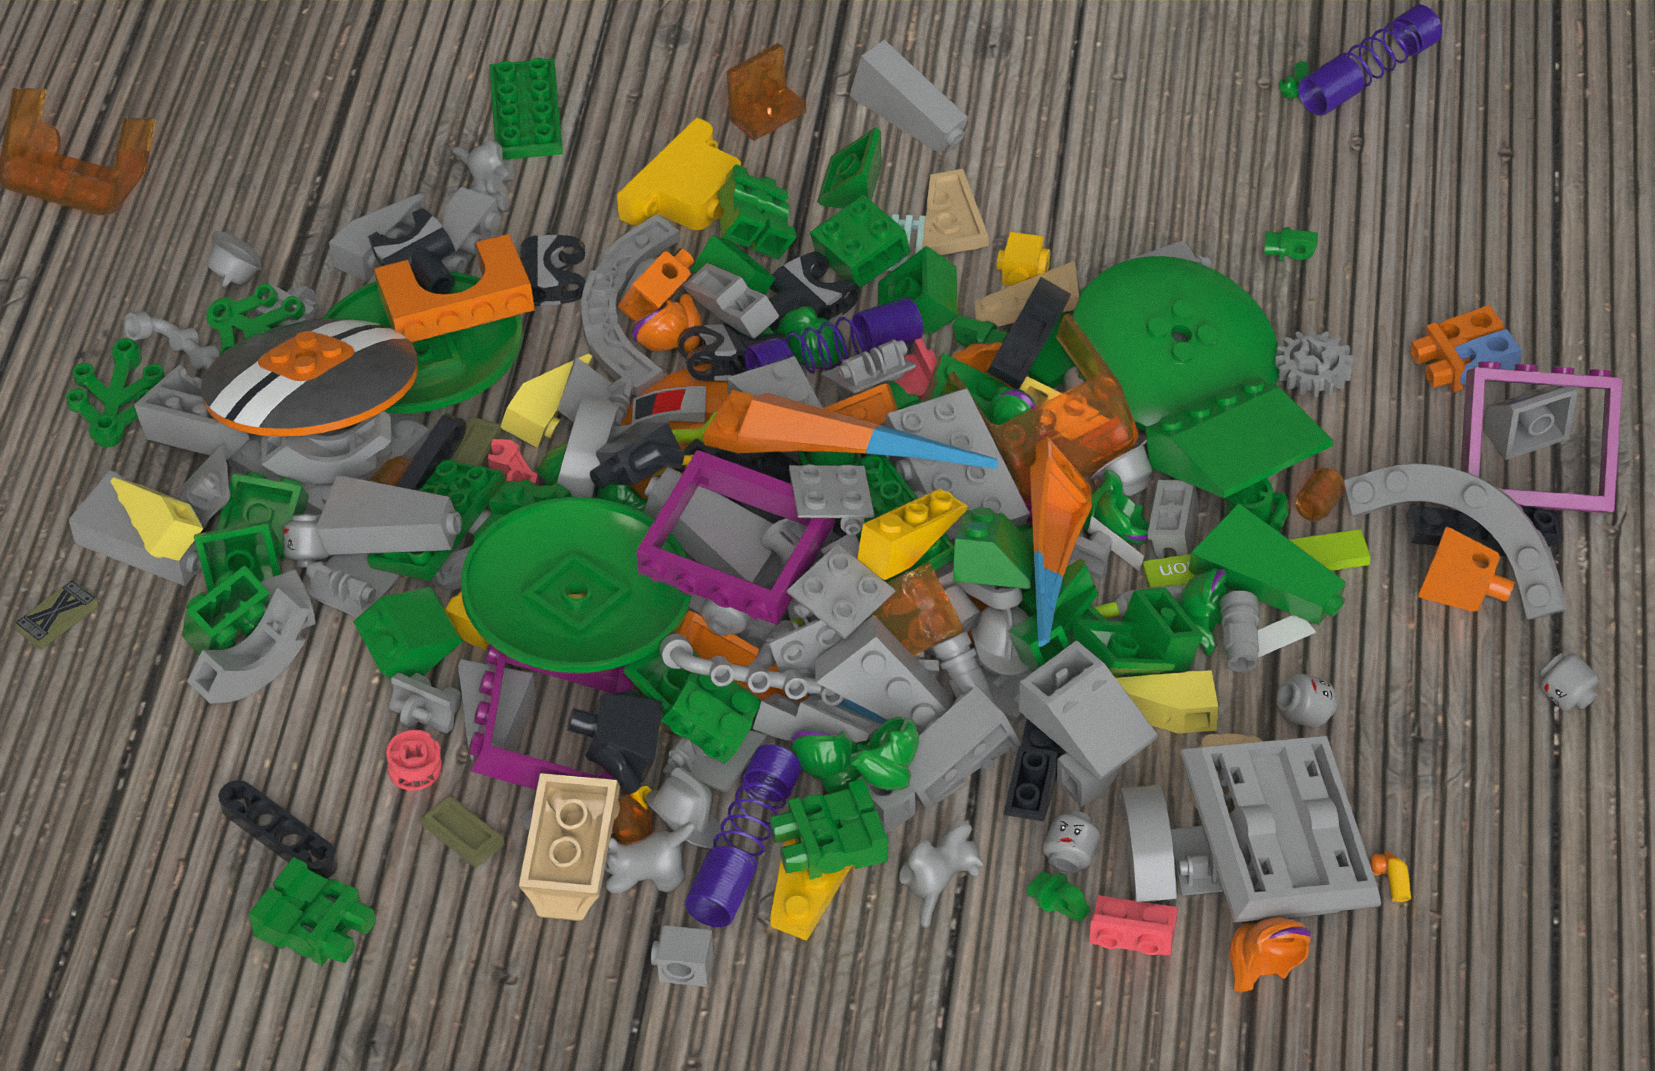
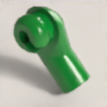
[1278,61,1310,99]

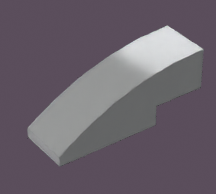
[682,263,779,339]
[753,693,882,743]

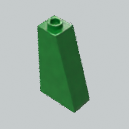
[1188,503,1346,625]

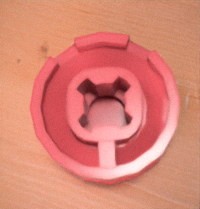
[386,730,442,790]

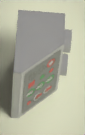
[1484,386,1578,460]

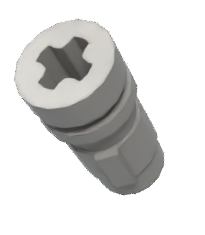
[1220,591,1259,672]
[932,631,995,703]

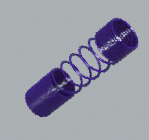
[1298,4,1442,116]
[745,297,924,374]
[685,744,802,927]

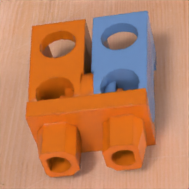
[1410,305,1522,393]

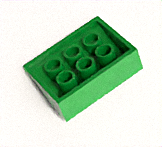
[1146,377,1333,498]

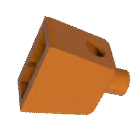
[617,248,694,323]
[1418,527,1515,612]

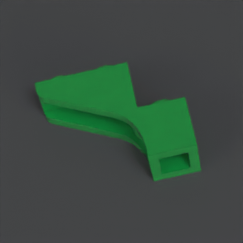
[1008,558,1098,671]

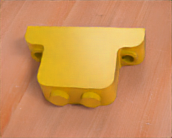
[617,117,741,230]

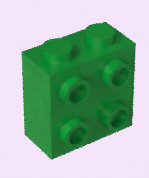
[810,195,911,289]
[182,565,270,656]

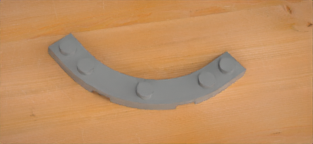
[581,214,680,397]
[1344,464,1568,620]

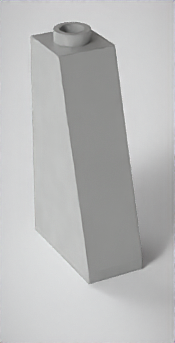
[850,40,968,153]
[644,466,776,584]
[68,470,202,586]
[316,476,462,555]

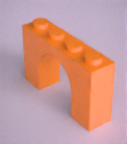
[374,234,535,343]

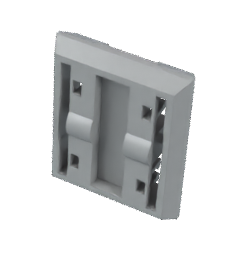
[1180,736,1381,922]

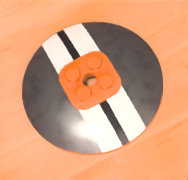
[201,319,418,437]

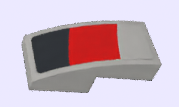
[632,386,706,424]

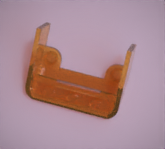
[0,88,156,215]

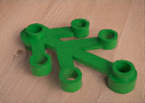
[206,284,306,355]
[66,338,165,448]

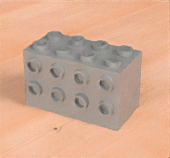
[883,388,1030,547]

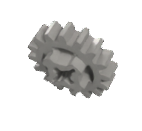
[1275,330,1354,397]

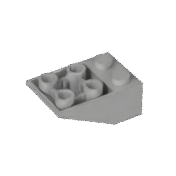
[1019,640,1158,780]

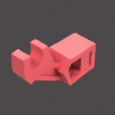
[488,439,539,486]

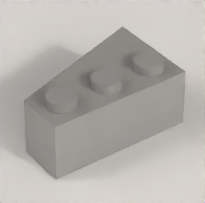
[727,356,823,465]
[134,365,249,460]
[814,615,950,735]
[909,686,1021,809]

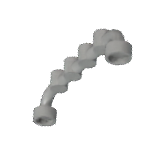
[124,311,220,370]
[659,634,849,706]

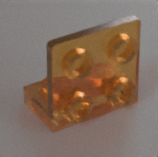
[727,43,806,141]
[864,562,965,656]

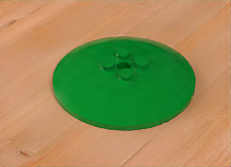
[1070,256,1279,432]
[322,271,523,414]
[461,497,692,673]

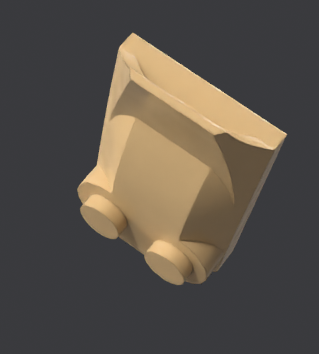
[519,773,620,921]

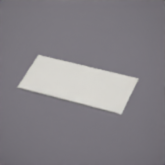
[1087,516,1144,571]
[1258,615,1316,657]

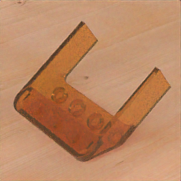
[942,313,1138,504]

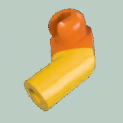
[1369,851,1411,902]

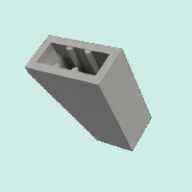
[458,659,537,761]

